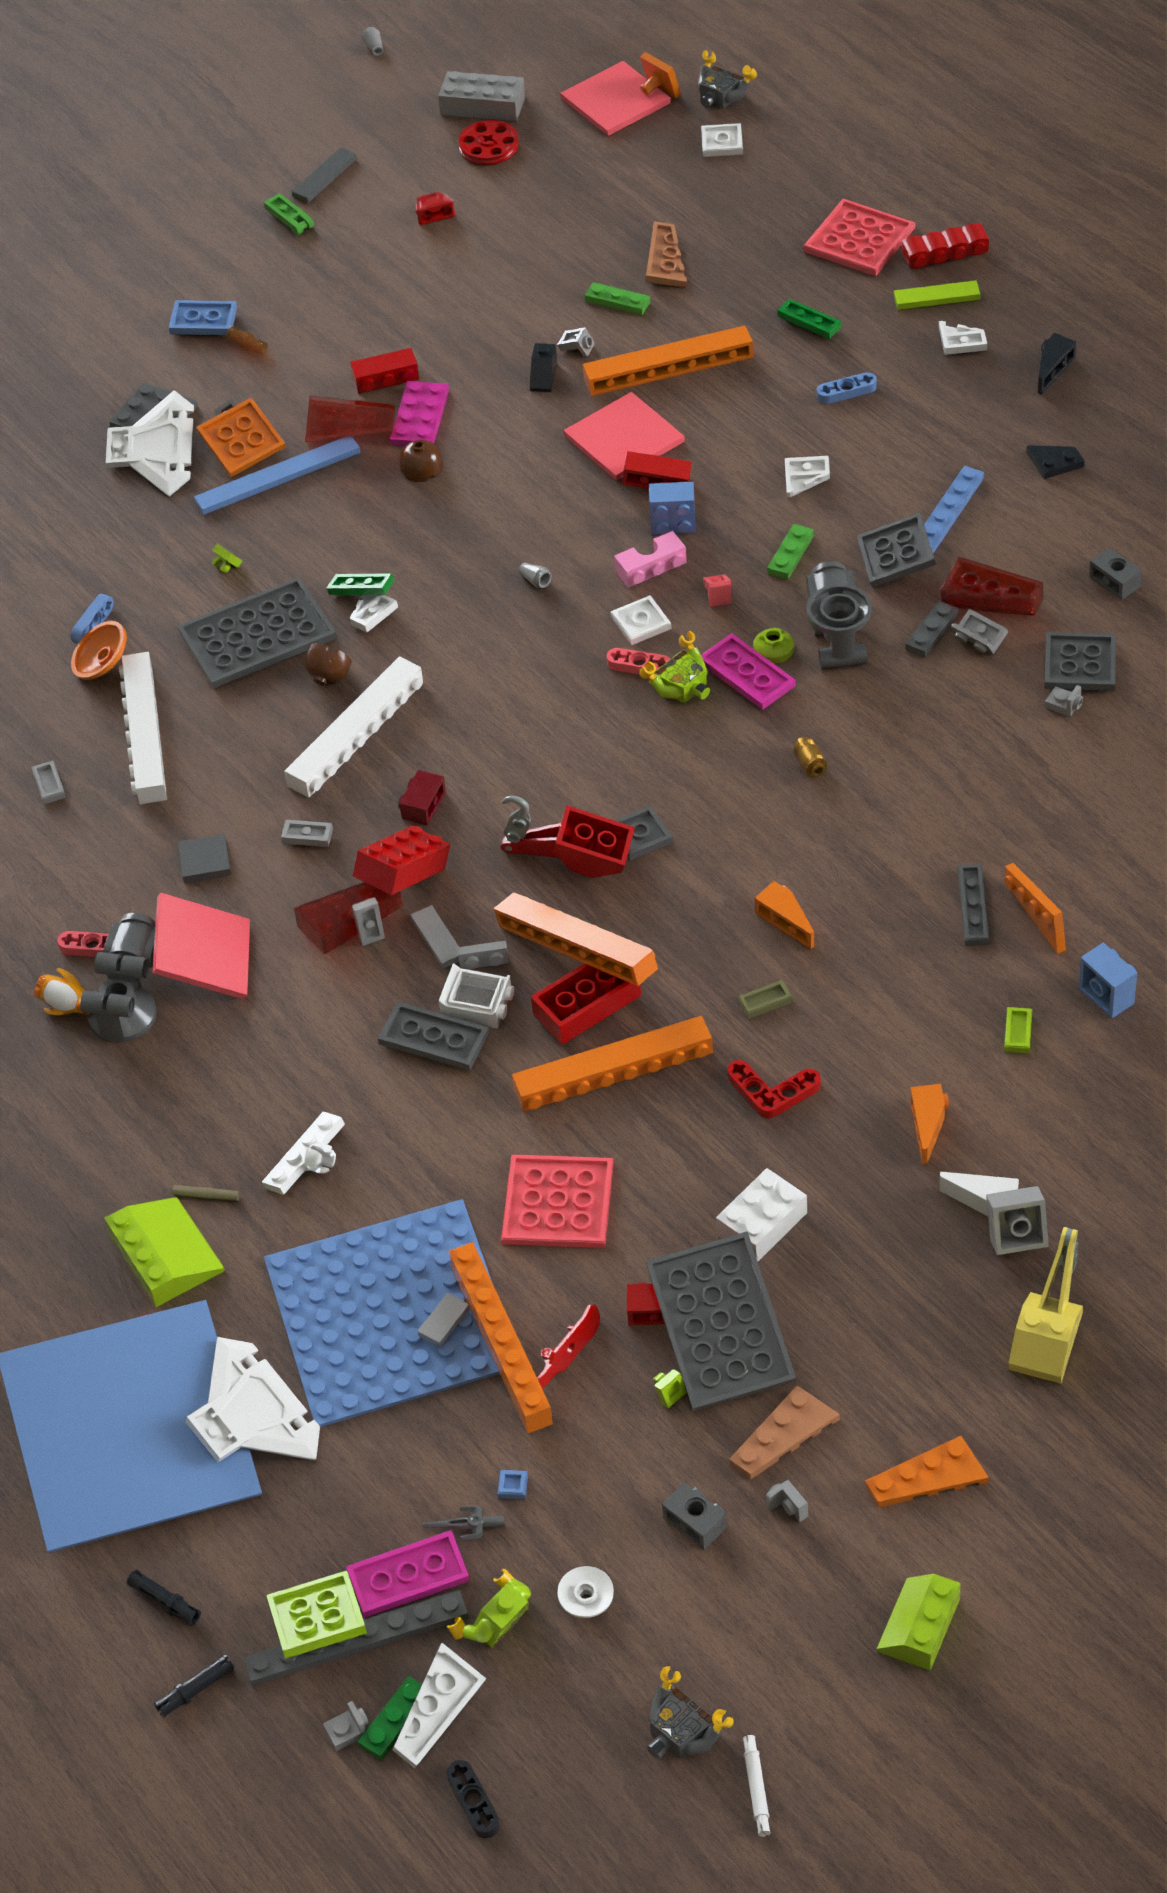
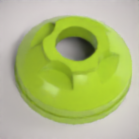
[753,628,794,664]

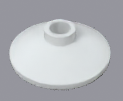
[557,1566,614,1618]

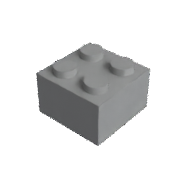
[986,1186,1049,1255]

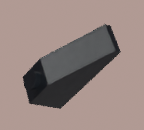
[1038,332,1076,395]

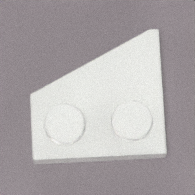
[939,321,987,355]

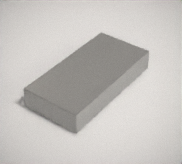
[31,761,66,804]
[418,1293,470,1347]

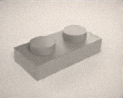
[281,820,333,847]
[352,897,385,946]
[457,940,509,969]

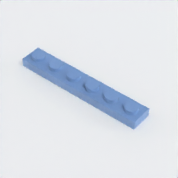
[924,466,984,553]

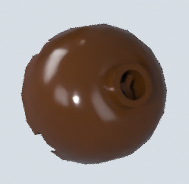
[399,440,443,482]
[305,643,352,686]

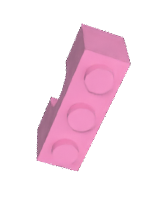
[614,531,687,588]

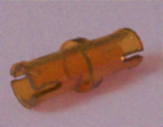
[227,326,268,355]

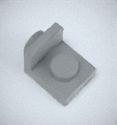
[557,327,595,357]
[1045,685,1083,717]
[766,1480,809,1522]
[323,1701,368,1752]

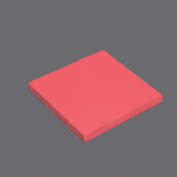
[560,61,671,136]
[803,199,915,276]
[563,392,685,481]
[153,893,250,1000]
[501,1155,614,1248]

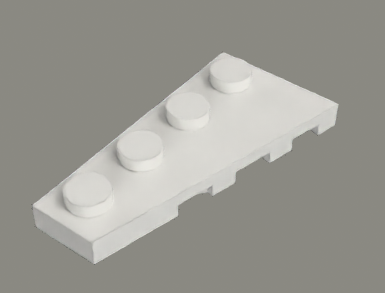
[393,1643,486,1768]

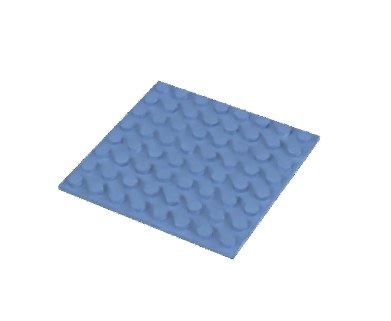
[264,1199,500,1427]
[0,1300,262,1553]

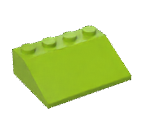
[104,1197,225,1307]

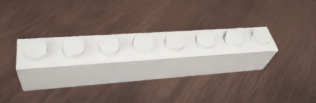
[119,652,167,804]
[284,656,423,798]

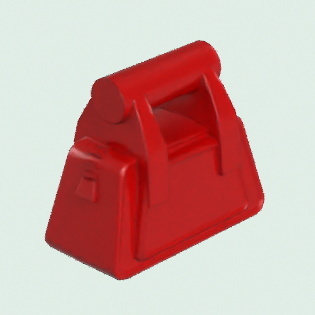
[415,191,455,225]

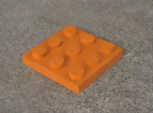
[196,397,286,478]

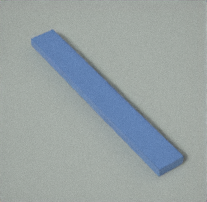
[194,435,361,515]

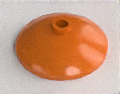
[71,621,127,680]

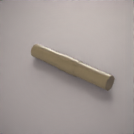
[173,1185,240,1201]

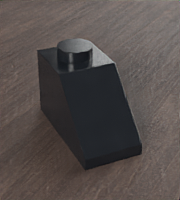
[530,343,557,392]

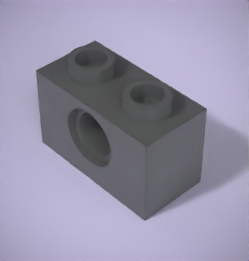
[1089,547,1142,600]
[662,1482,726,1550]

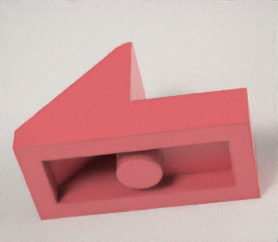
[703,574,732,607]

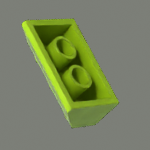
[877,1574,961,1670]

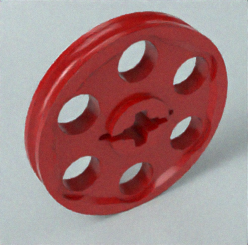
[459,120,519,165]

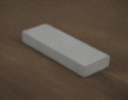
[410,905,459,969]

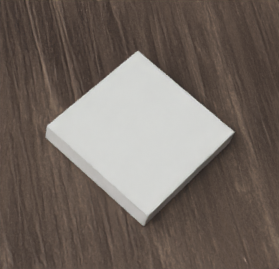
[701,123,743,157]
[610,596,672,645]

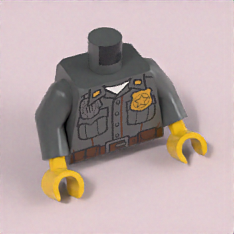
[698,50,757,108]
[647,1666,734,1759]

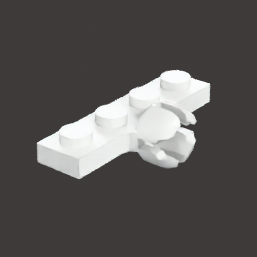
[262,1112,345,1195]

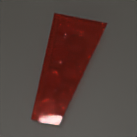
[305,395,395,442]
[940,557,1044,616]
[294,882,403,955]

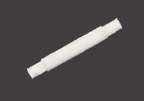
[743,1735,771,1837]

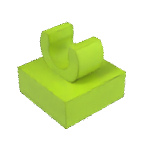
[212,544,242,573]
[653,1369,687,1409]

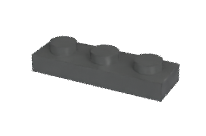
[905,601,959,658]

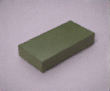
[737,980,793,1019]

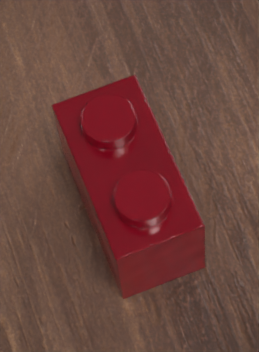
[398,770,446,825]

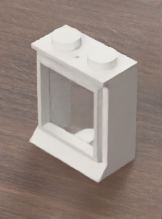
[439,963,514,1029]

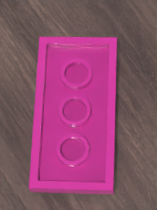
[390,381,449,446]
[701,633,796,710]
[346,1530,470,1618]

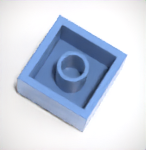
[649,482,696,534]
[1078,942,1137,1018]

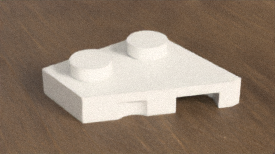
[785,456,830,498]
[350,595,398,632]

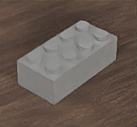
[438,71,525,121]

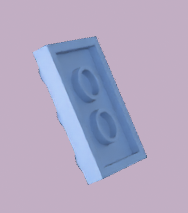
[168,300,237,335]

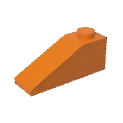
[755,881,814,949]
[910,1084,949,1164]

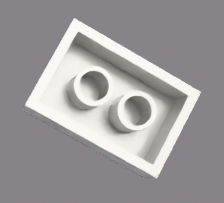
[716,1168,807,1261]

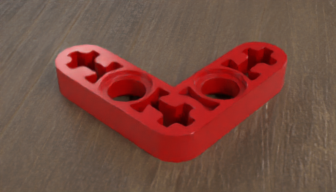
[727,1060,821,1118]

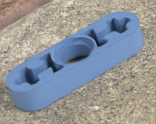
[817,372,877,404]
[71,593,114,644]

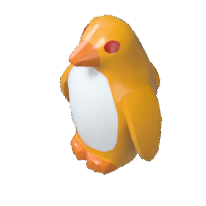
[34,968,90,1016]

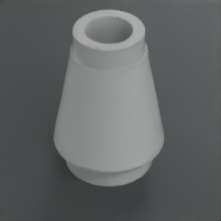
[362,27,384,56]
[519,562,552,588]

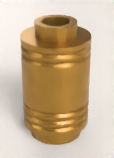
[793,737,828,777]

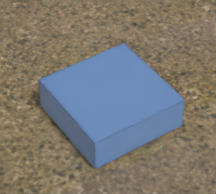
[497,1470,528,1500]

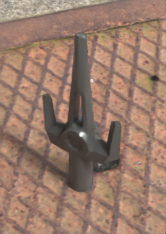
[422,1506,505,1540]

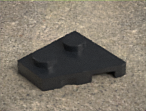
[1026,445,1085,479]

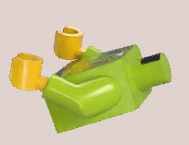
[639,631,710,703]
[447,1569,531,1648]

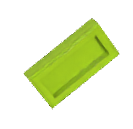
[1004,1007,1032,1054]

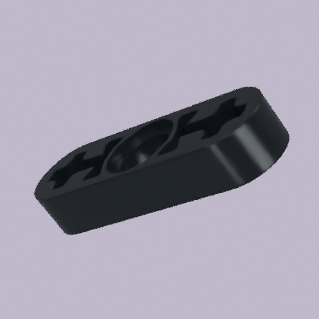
[447,1760,499,1838]

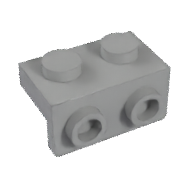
[951,609,1008,655]

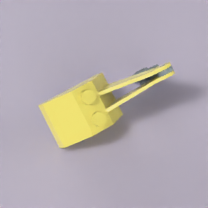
[1009,1227,1083,1384]

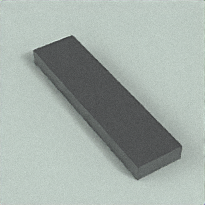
[292,147,357,203]
[957,864,990,946]

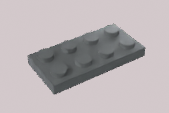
[378,1002,489,1071]

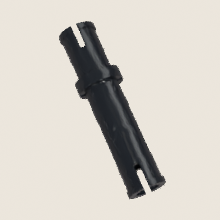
[127,1570,201,1626]
[154,1654,234,1718]

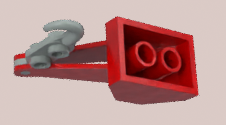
[501,796,635,878]

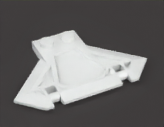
[106,391,194,497]
[185,1337,320,1463]

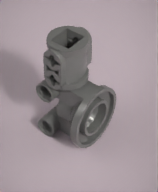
[806,561,872,669]
[80,913,157,1042]

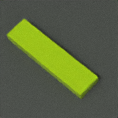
[894,280,980,310]

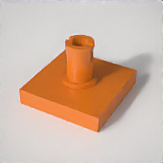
[640,52,681,99]

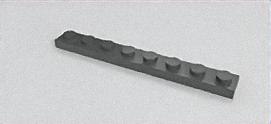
[244,1590,469,1686]

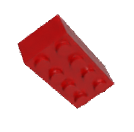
[352,826,451,895]
[531,963,642,1045]

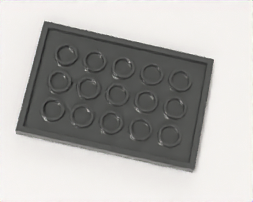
[177,577,337,689]
[646,1231,796,1412]

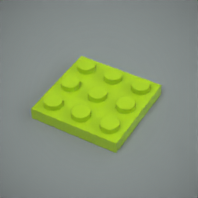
[266,1571,367,1659]

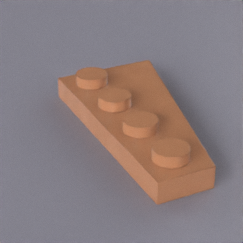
[645,221,687,288]
[729,1386,840,1479]

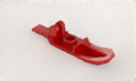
[537,1304,600,1390]

